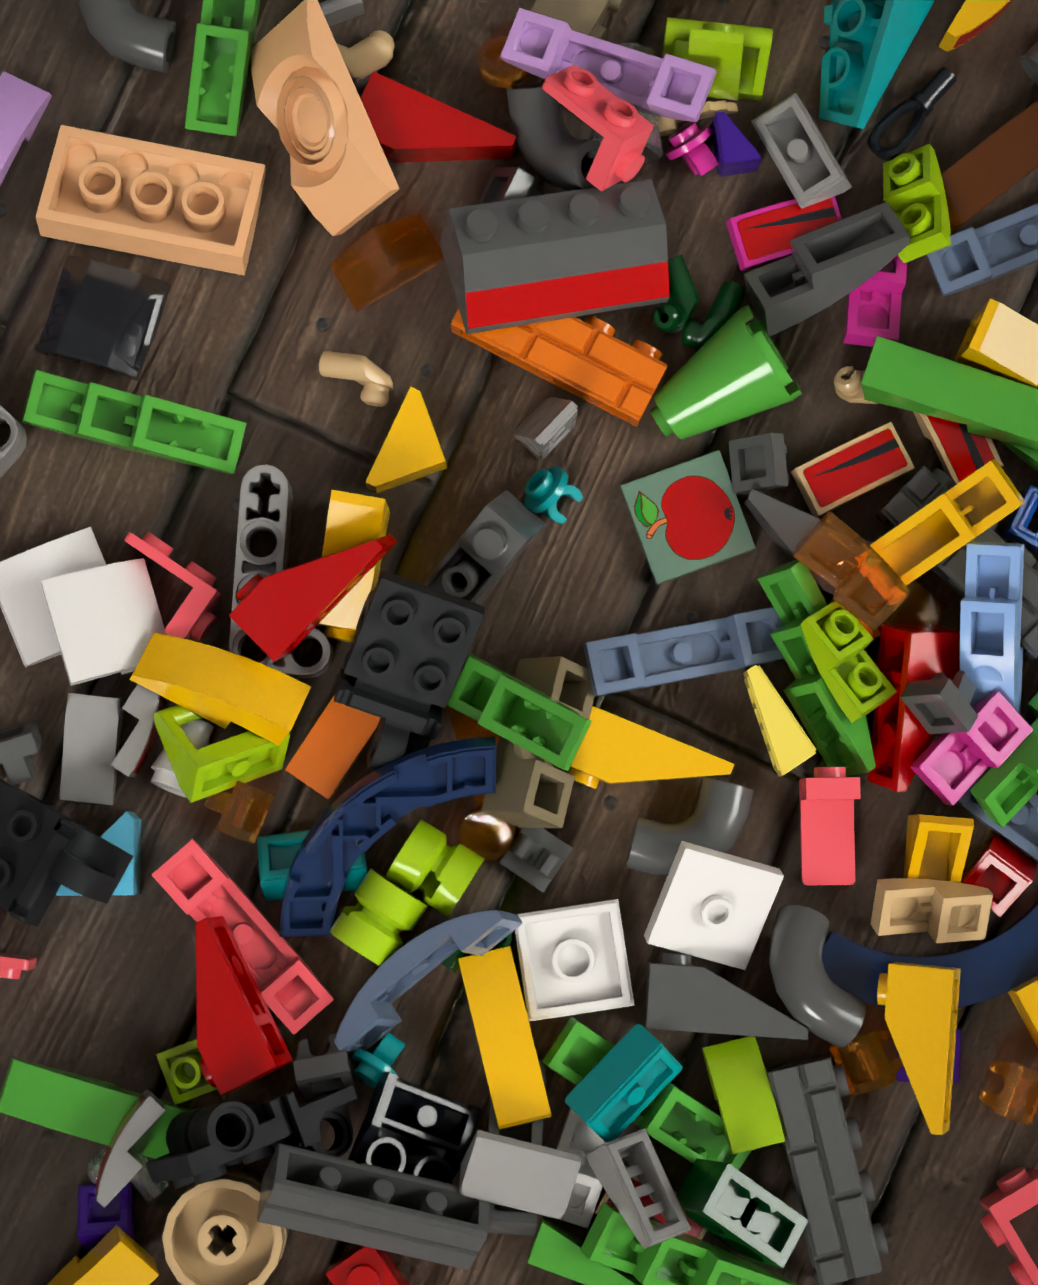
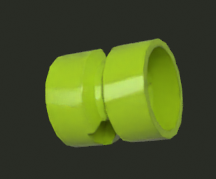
[385,819,484,917]
[329,868,428,966]

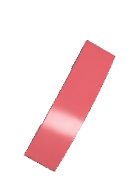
[151,838,334,1035]

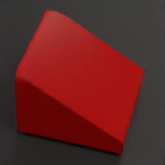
[960,834,1037,917]

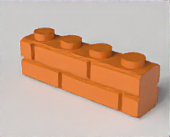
[451,308,668,427]

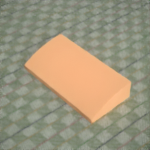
[36,125,266,276]

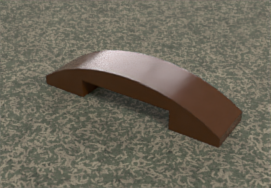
[941,100,1038,235]

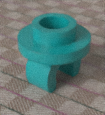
[525,466,583,524]
[351,1032,406,1089]

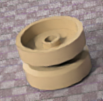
[162,1169,289,1285]

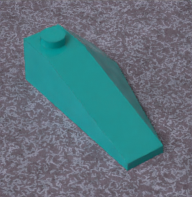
[819,0,935,129]

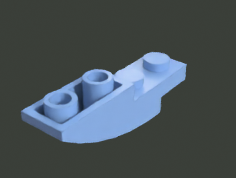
[960,541,1025,714]

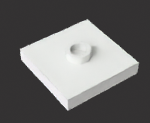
[644,841,784,970]
[515,899,635,1022]

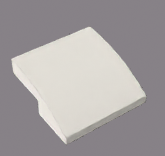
[0,527,106,668]
[41,558,167,686]

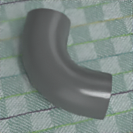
[78,0,177,73]
[506,82,601,191]
[625,778,755,876]
[769,905,866,1047]

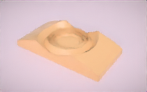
[251,0,400,236]

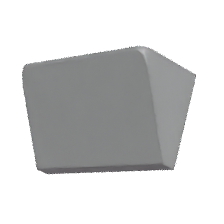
[751,93,852,209]
[459,1130,582,1219]

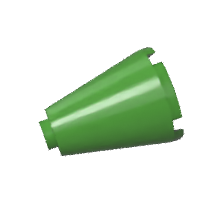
[650,305,803,440]

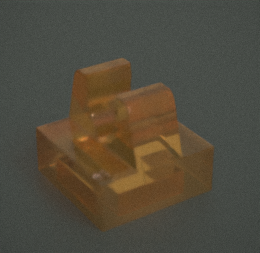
[204,780,275,844]
[829,1030,903,1096]
[979,1061,1038,1126]

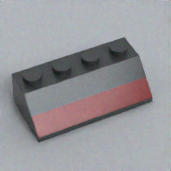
[439,179,670,334]

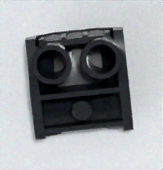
[34,255,170,381]
[348,1072,482,1184]

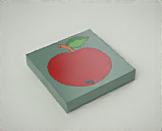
[620,450,756,586]

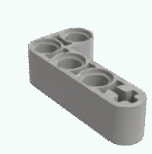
[229,464,334,678]

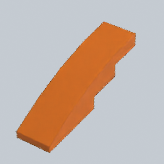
[285,696,381,800]

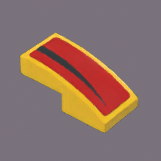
[938,0,1013,52]

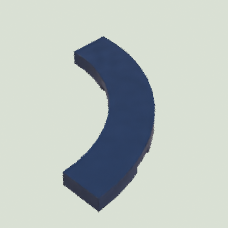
[279,736,497,937]
[822,900,1038,1008]

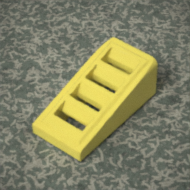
[743,665,817,777]

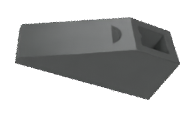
[422,490,546,604]

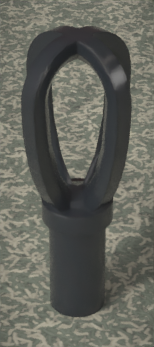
[867,67,957,161]

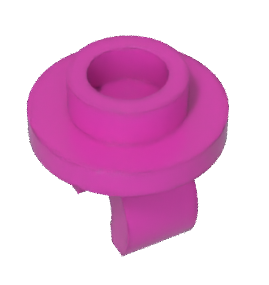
[665,122,719,176]

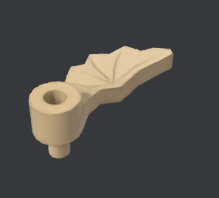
[652,100,738,136]

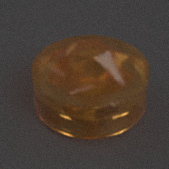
[477,36,529,88]
[459,805,515,860]

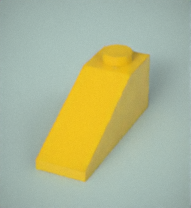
[568,706,735,789]
[877,962,961,1135]

